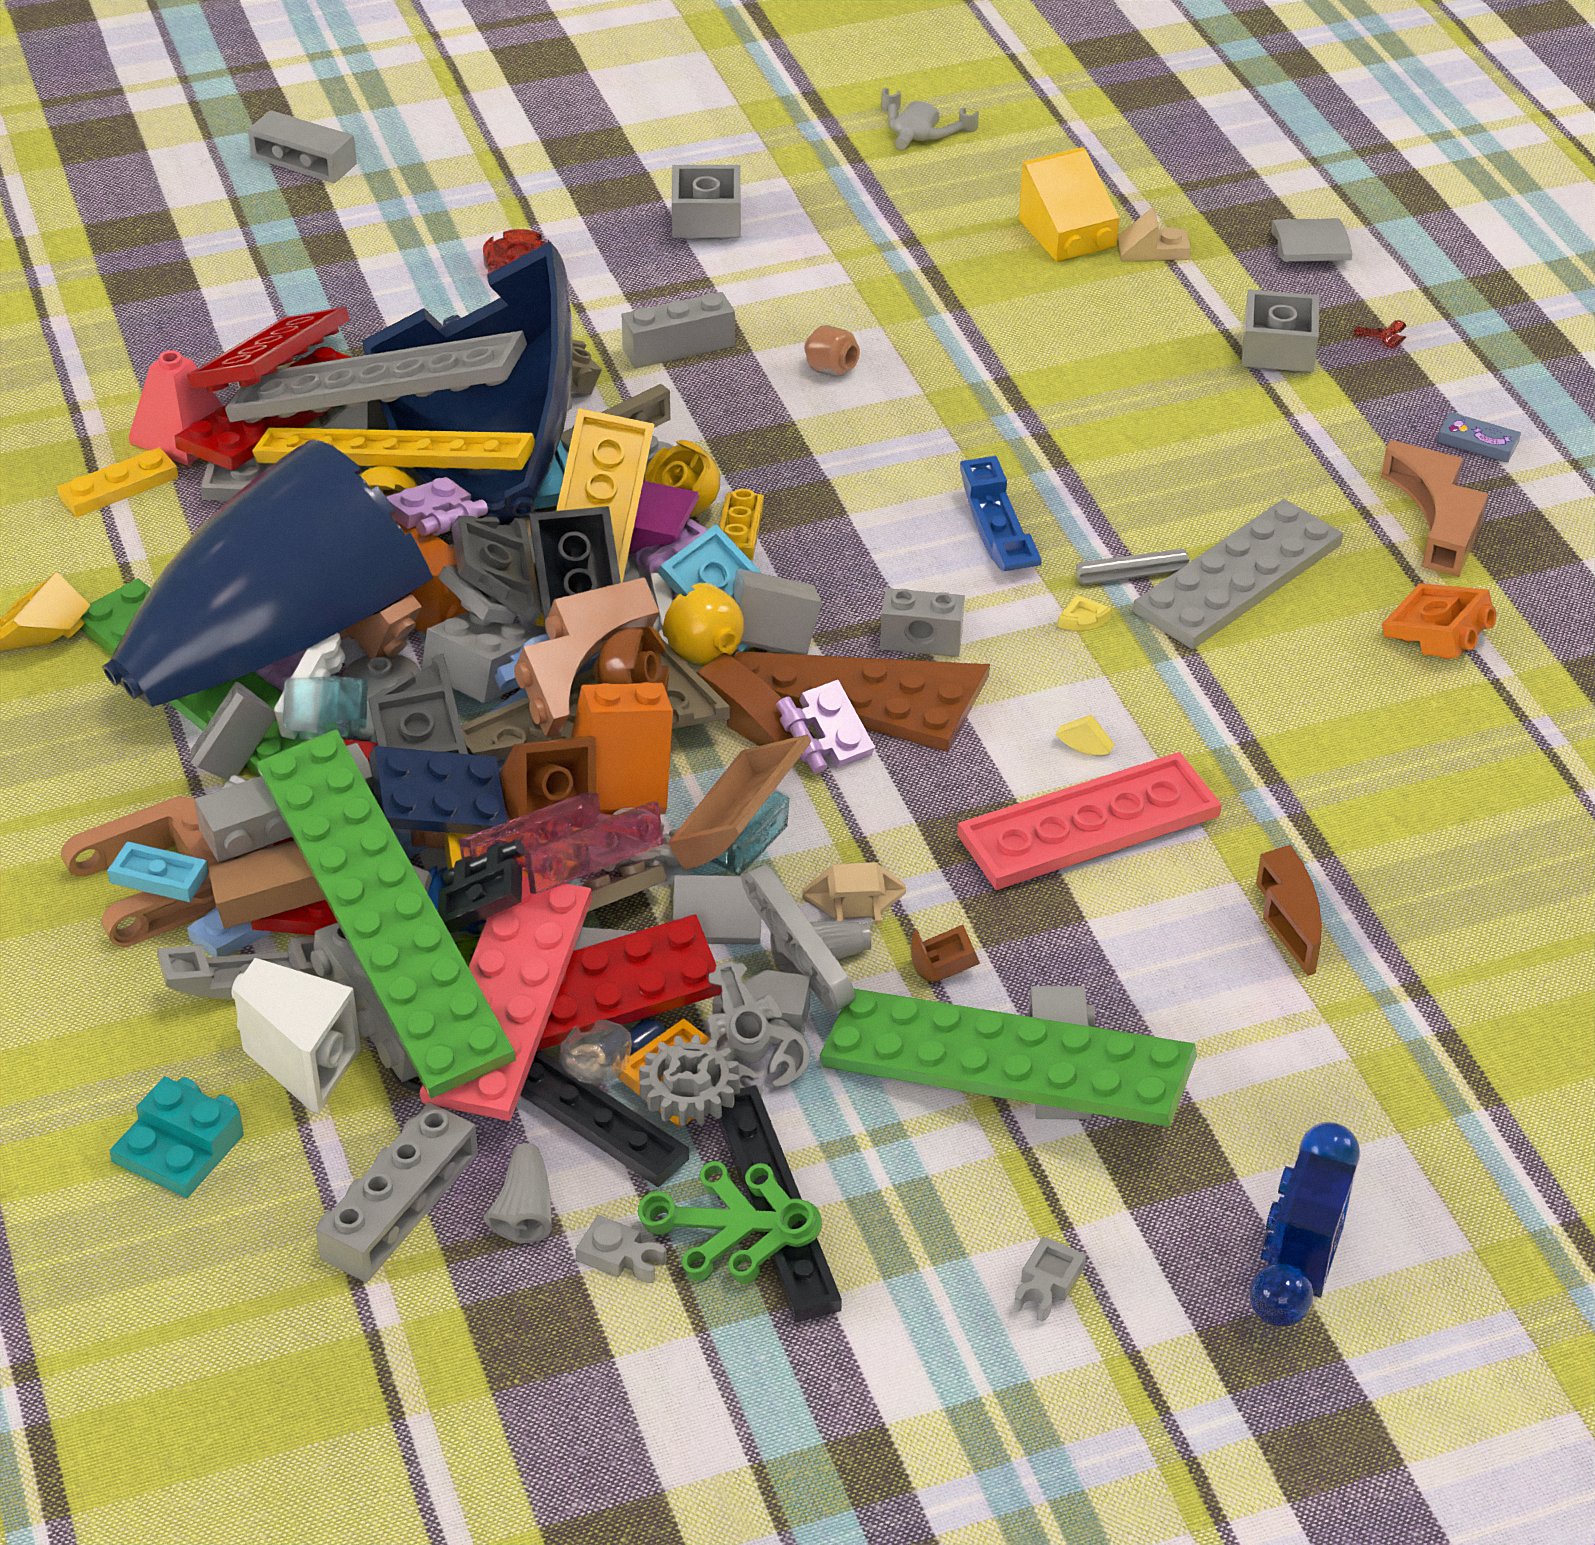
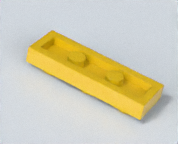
[57,447,179,518]

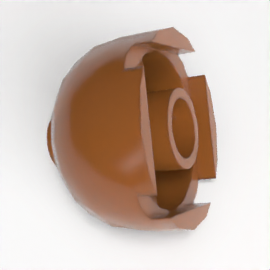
[594,627,669,693]

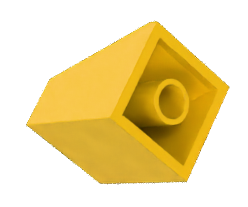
[1019,147,1119,262]

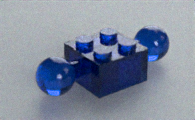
[1250,1122,1360,1327]

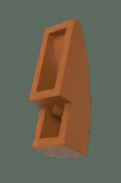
[697,653,815,746]
[1256,845,1322,976]

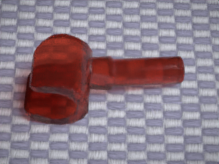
[1354,320,1407,348]

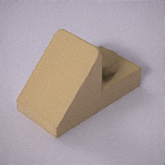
[1117,208,1191,261]

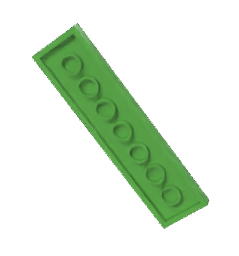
[819,988,1197,1127]

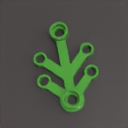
[637,1161,822,1284]

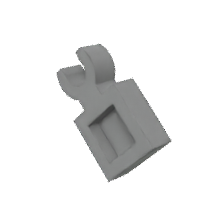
[575,1215,667,1283]
[1014,1236,1087,1321]

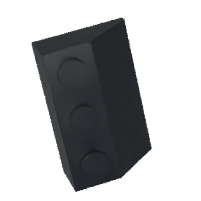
[529,506,621,628]

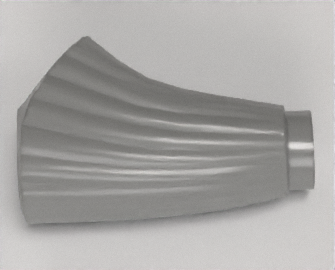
[770,921,871,974]
[483,1143,552,1244]

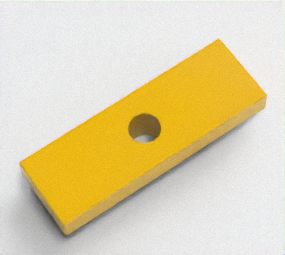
[719,489,764,560]

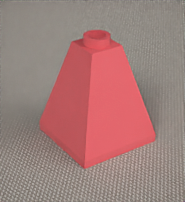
[129,350,223,466]

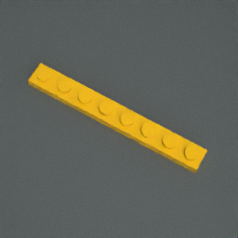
[252,427,535,471]

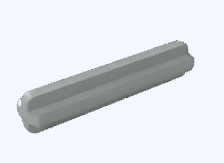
[1076,549,1189,585]

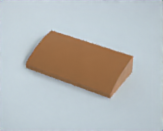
[668,734,812,870]
[208,840,326,929]

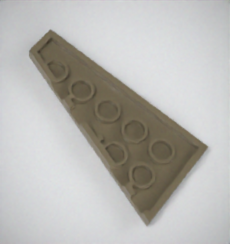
[461,639,730,761]

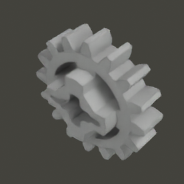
[639,1035,740,1126]

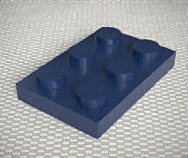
[369,746,509,837]

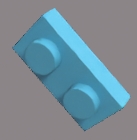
[107,841,209,903]

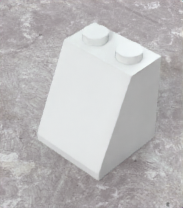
[232,958,361,1113]

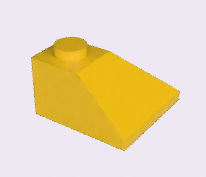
[0,572,91,651]

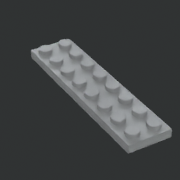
[225,331,527,423]

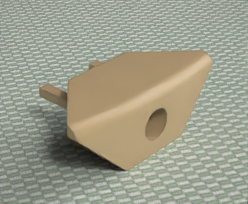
[803,862,906,924]

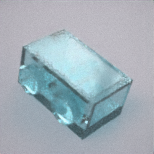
[283,676,368,739]

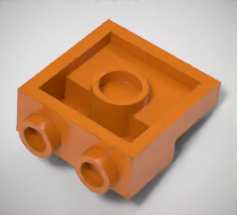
[1382,583,1496,659]

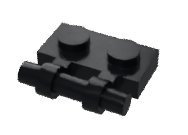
[438,839,525,934]

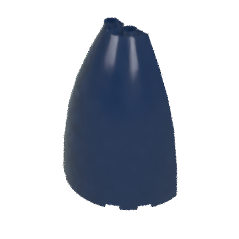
[362,241,573,525]
[102,440,433,707]

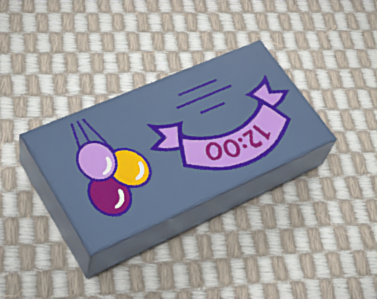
[1437,412,1521,463]

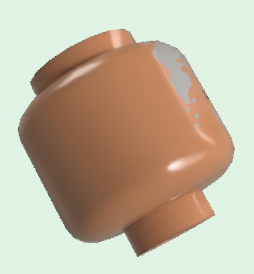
[804,325,860,376]

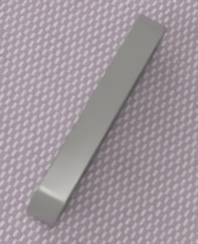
[742,864,855,1012]

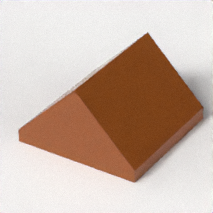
[499,736,596,830]

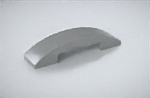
[157,936,327,999]

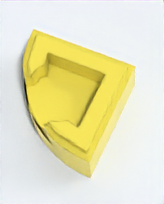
[1058,595,1111,631]
[1056,714,1115,755]

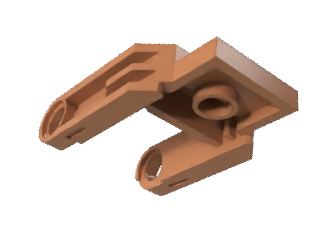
[61,796,274,947]

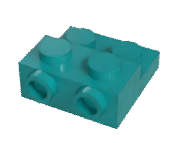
[109,1076,244,1198]

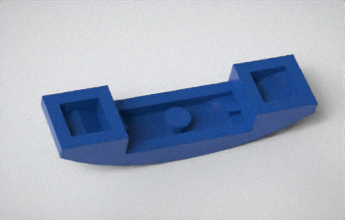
[960,456,1042,571]

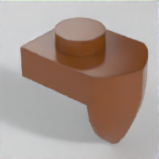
[911,925,980,982]

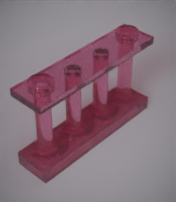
[459,792,664,894]

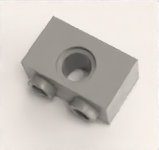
[880,588,965,657]

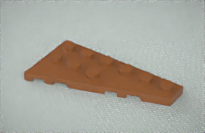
[733,651,990,752]

